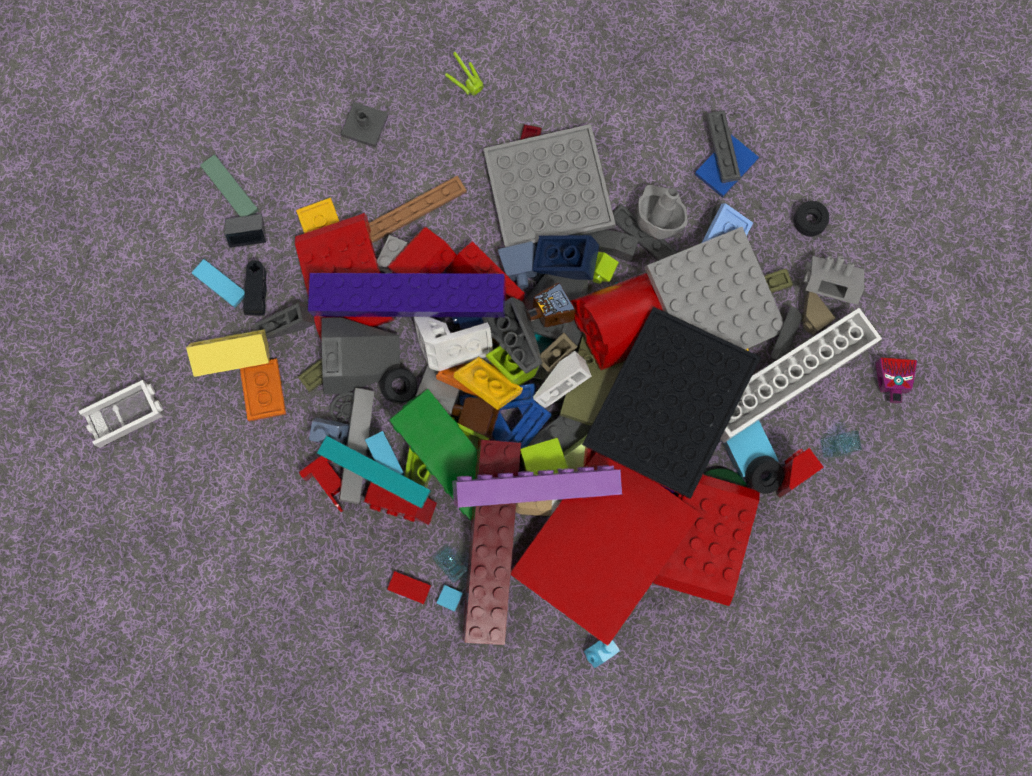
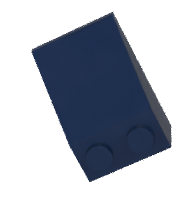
[532,235,599,280]

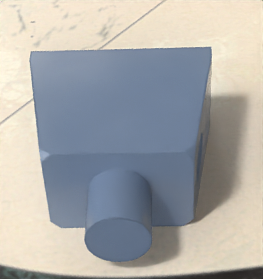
[498,241,537,289]
[309,418,349,445]

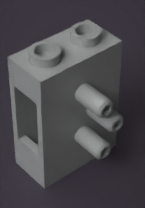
[803,256,864,305]

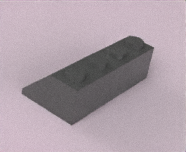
[527,416,591,452]

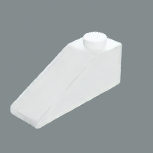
[533,351,592,408]

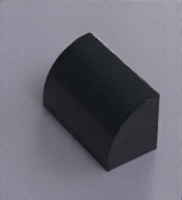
[225,214,266,248]

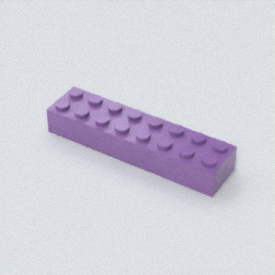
[452,465,622,508]

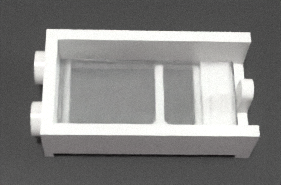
[79,380,163,448]

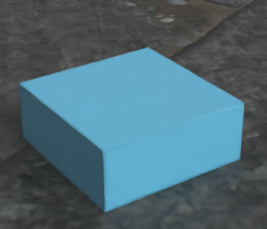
[437,585,463,612]

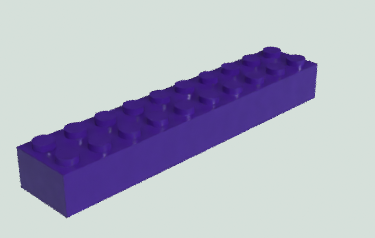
[308,273,506,318]

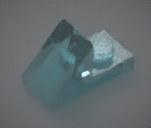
[820,431,862,458]
[433,546,468,583]

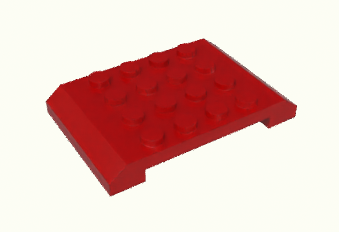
[295,213,394,341]
[652,475,760,606]

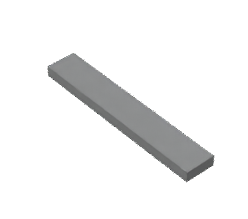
[339,388,375,504]

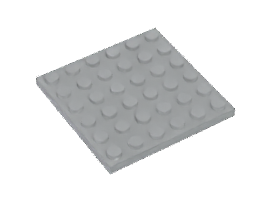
[483,124,616,247]
[645,227,784,350]

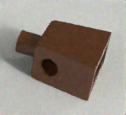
[452,397,500,439]

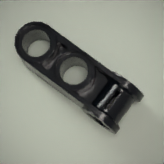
[243,260,267,316]

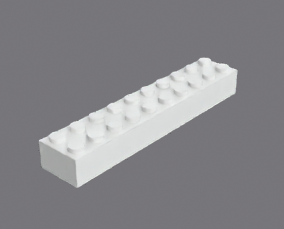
[721,308,882,443]

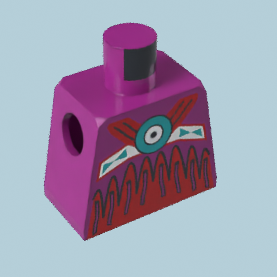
[875,358,917,403]

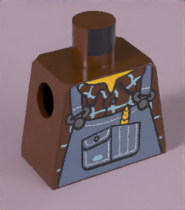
[526,283,576,327]

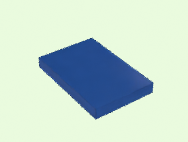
[695,134,759,198]

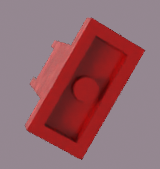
[299,456,343,512]

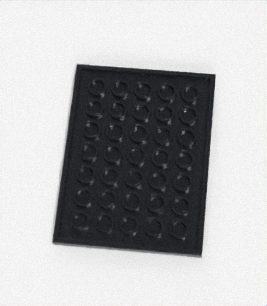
[582,307,761,499]

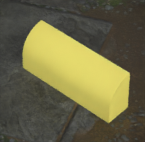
[186,329,270,377]

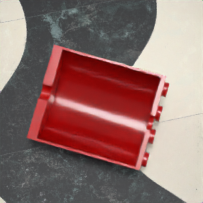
[570,272,663,370]

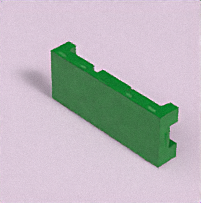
[387,389,478,520]

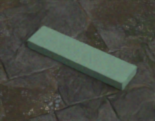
[200,154,259,217]

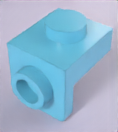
[584,640,620,668]

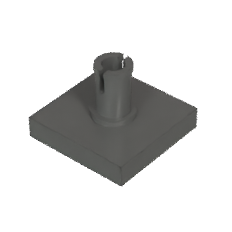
[341,102,388,148]

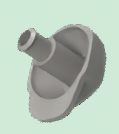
[637,185,687,240]

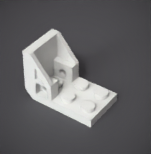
[414,317,493,371]

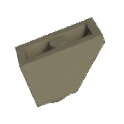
[802,292,836,336]
[540,332,578,373]

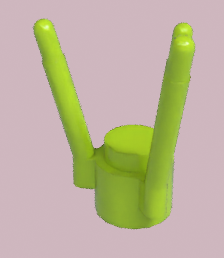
[445,52,484,96]

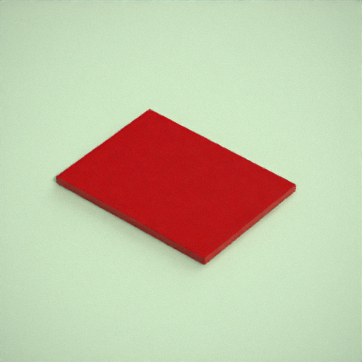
[510,453,701,646]

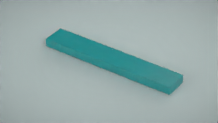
[317,436,431,508]

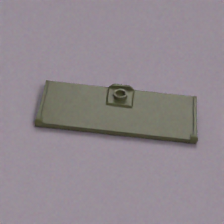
[560,333,625,426]

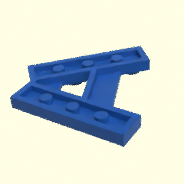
[460,383,552,449]

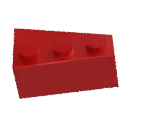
[364,482,437,525]

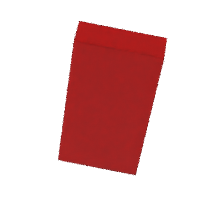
[387,571,431,604]

